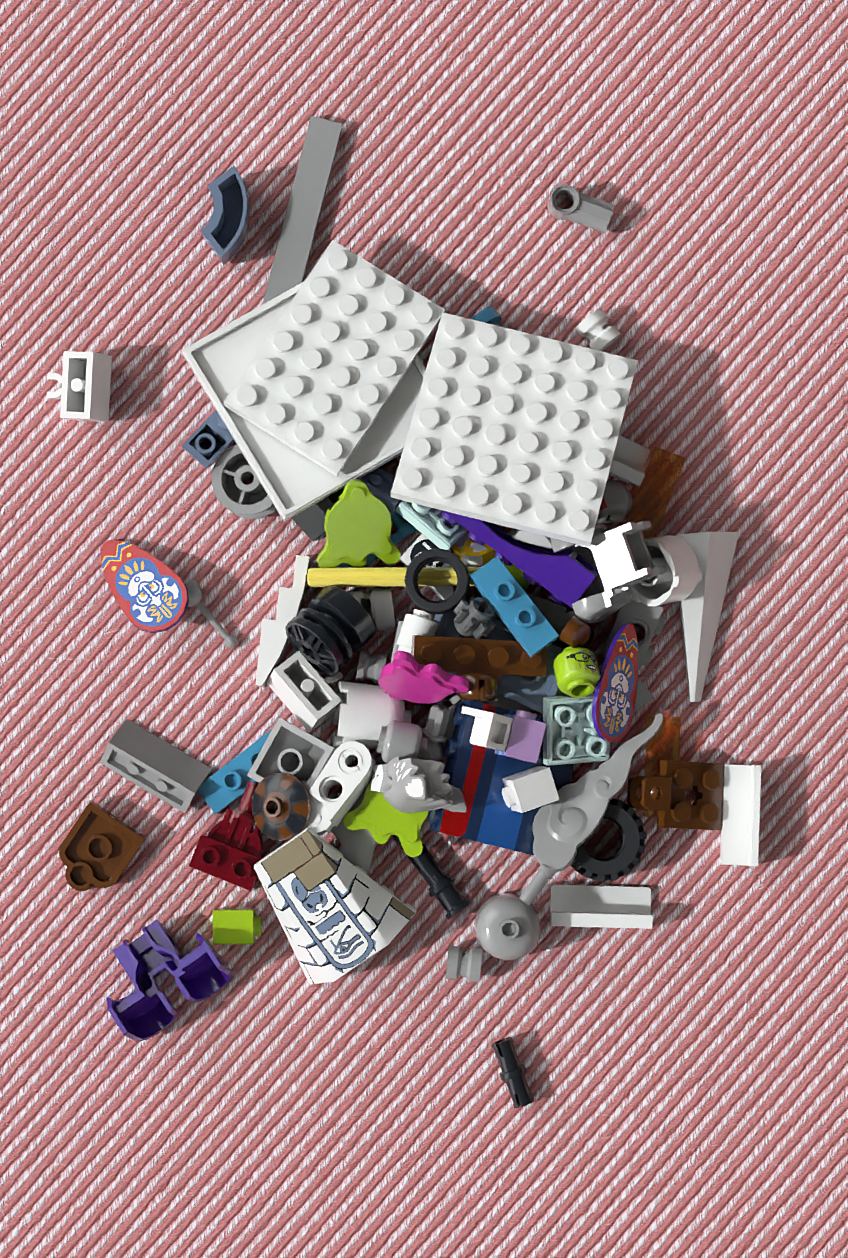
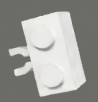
[47,351,112,422]
[267,651,343,733]

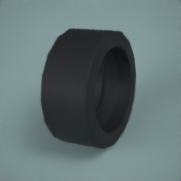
[404,548,470,614]

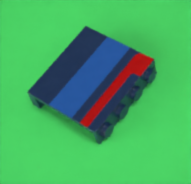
[428,699,574,855]

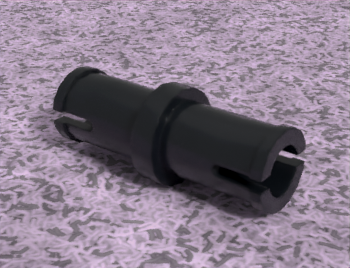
[491,1037,534,1108]

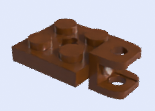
[627,760,724,830]

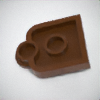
[59,801,147,891]

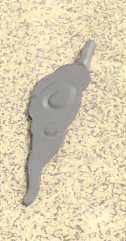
[519,713,664,906]

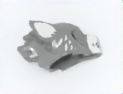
[371,757,467,813]

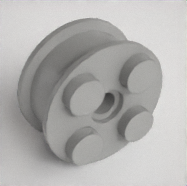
[212,444,277,519]

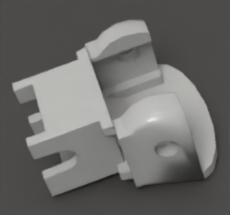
[550,521,667,624]

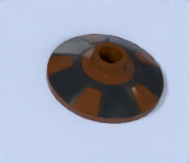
[252,773,312,841]

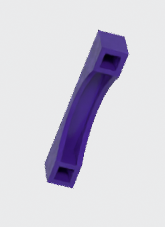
[441,510,599,608]

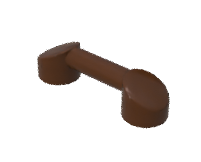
[559,616,594,649]

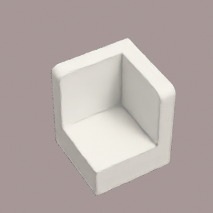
[461,706,513,752]

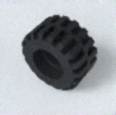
[570,798,646,881]

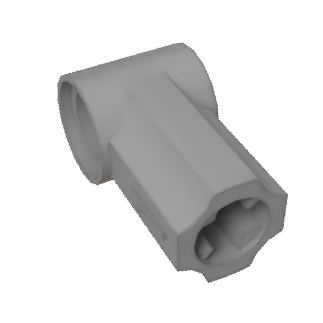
[547,184,615,233]

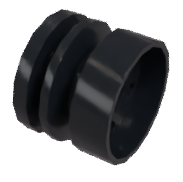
[285,585,376,675]

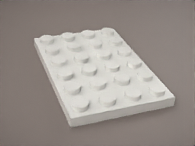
[224,240,445,477]

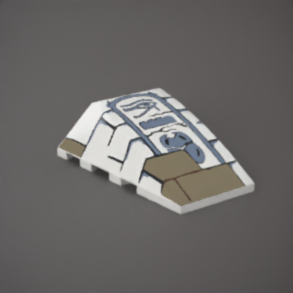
[254,828,416,985]

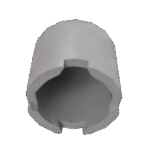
[474,893,540,961]

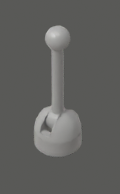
[185,578,238,648]

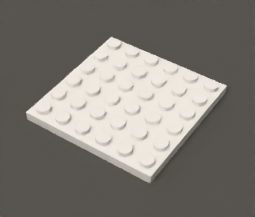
[391,312,638,547]

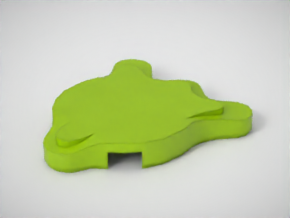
[317,479,401,568]
[343,779,429,857]

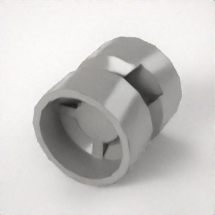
[346,586,395,631]

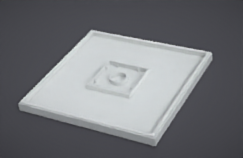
[182,281,426,522]

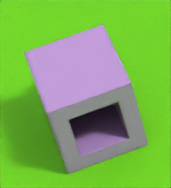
[495,710,546,763]

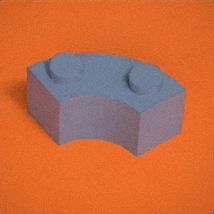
[201,166,250,265]

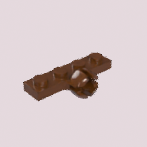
[411,635,547,701]

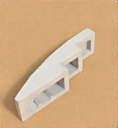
[255,555,311,687]

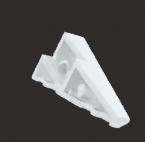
[676,532,738,703]

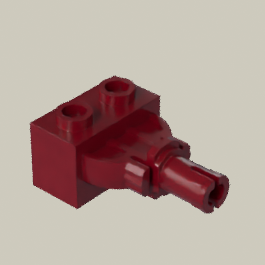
[189,780,264,891]

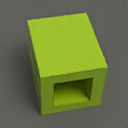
[213,909,262,944]

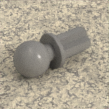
[419,704,451,762]

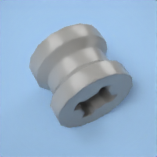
[356,650,387,686]

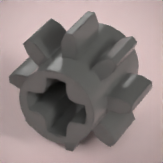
[453,597,496,639]

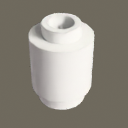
[396,609,438,653]

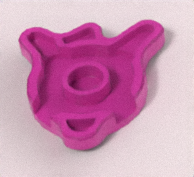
[378,650,470,703]

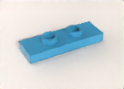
[469,556,559,658]
[198,729,272,814]

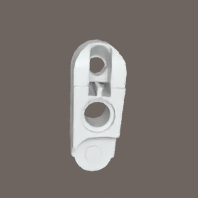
[304,741,376,836]

